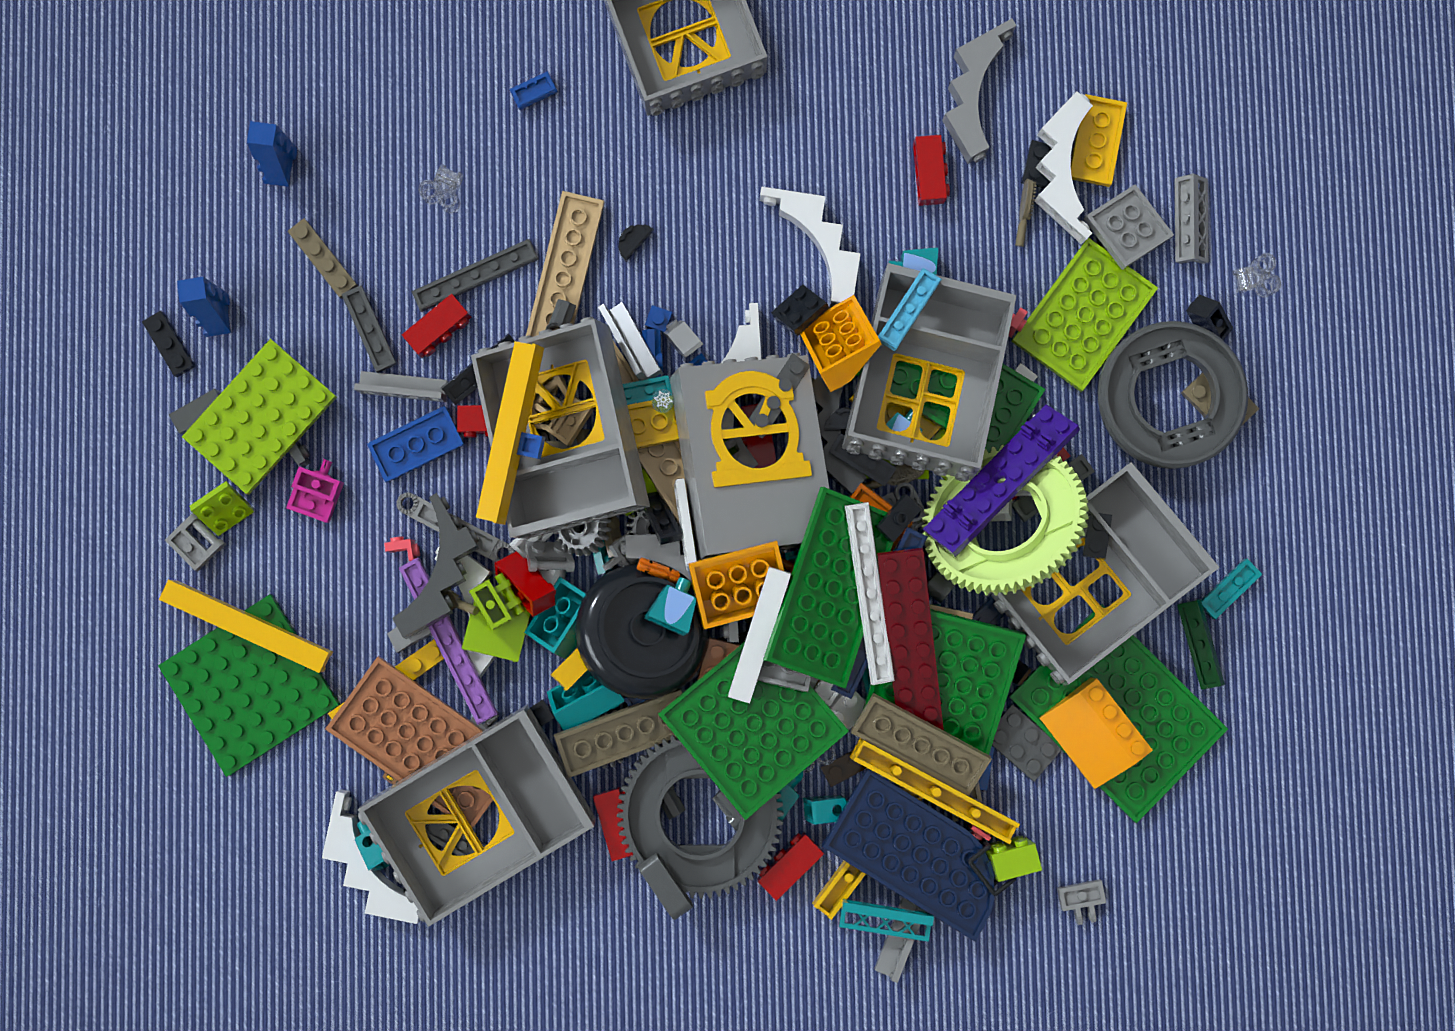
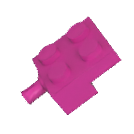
[286,459,344,523]

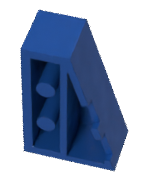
[247,121,297,187]
[177,277,231,337]

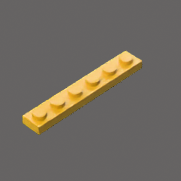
[328,639,444,719]

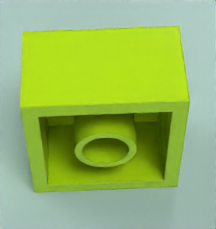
[985,836,1042,882]

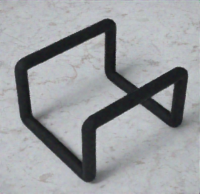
[968,839,1016,896]

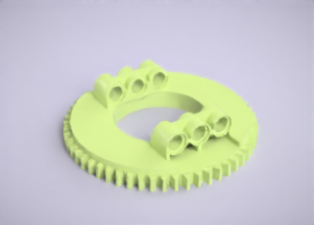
[922,445,1089,596]

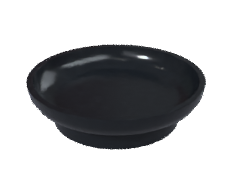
[575,564,710,699]

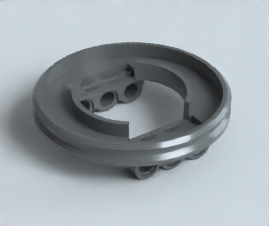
[1098,321,1248,469]

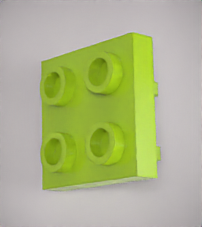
[189,481,254,536]

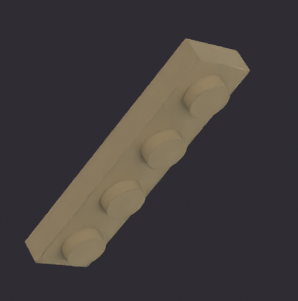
[287,218,358,299]

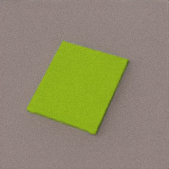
[461,584,530,662]

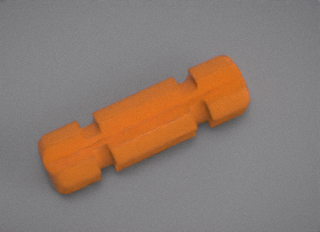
[637,557,680,584]

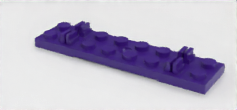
[923,404,1080,557]

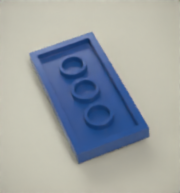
[367,406,465,483]

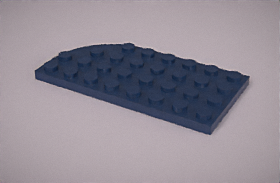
[821,768,995,942]

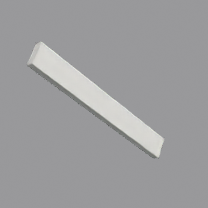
[845,502,895,685]

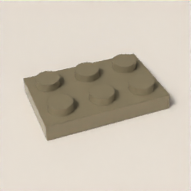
[1181,372,1259,425]

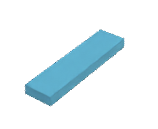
[878,268,942,351]

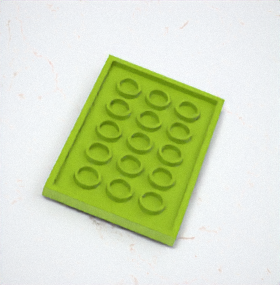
[1011,237,1158,392]
[182,339,337,495]

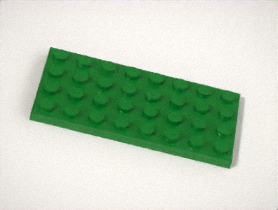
[856,361,1045,453]
[763,487,893,689]

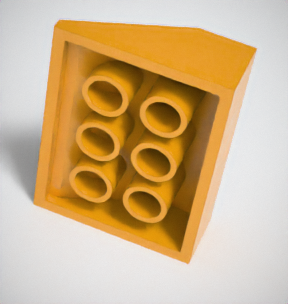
[800,295,882,392]
[688,540,788,629]
[1039,678,1153,789]

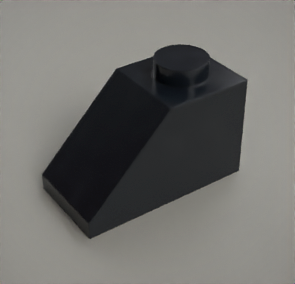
[1186,294,1233,340]

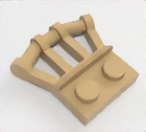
[532,375,594,446]

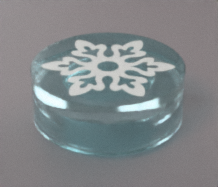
[652,389,674,412]

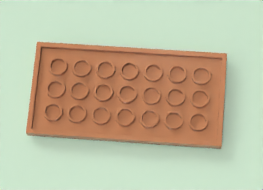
[325,656,493,829]

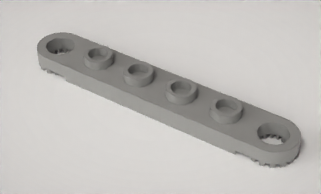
[396,492,515,562]

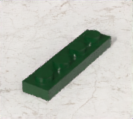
[1177,599,1225,690]

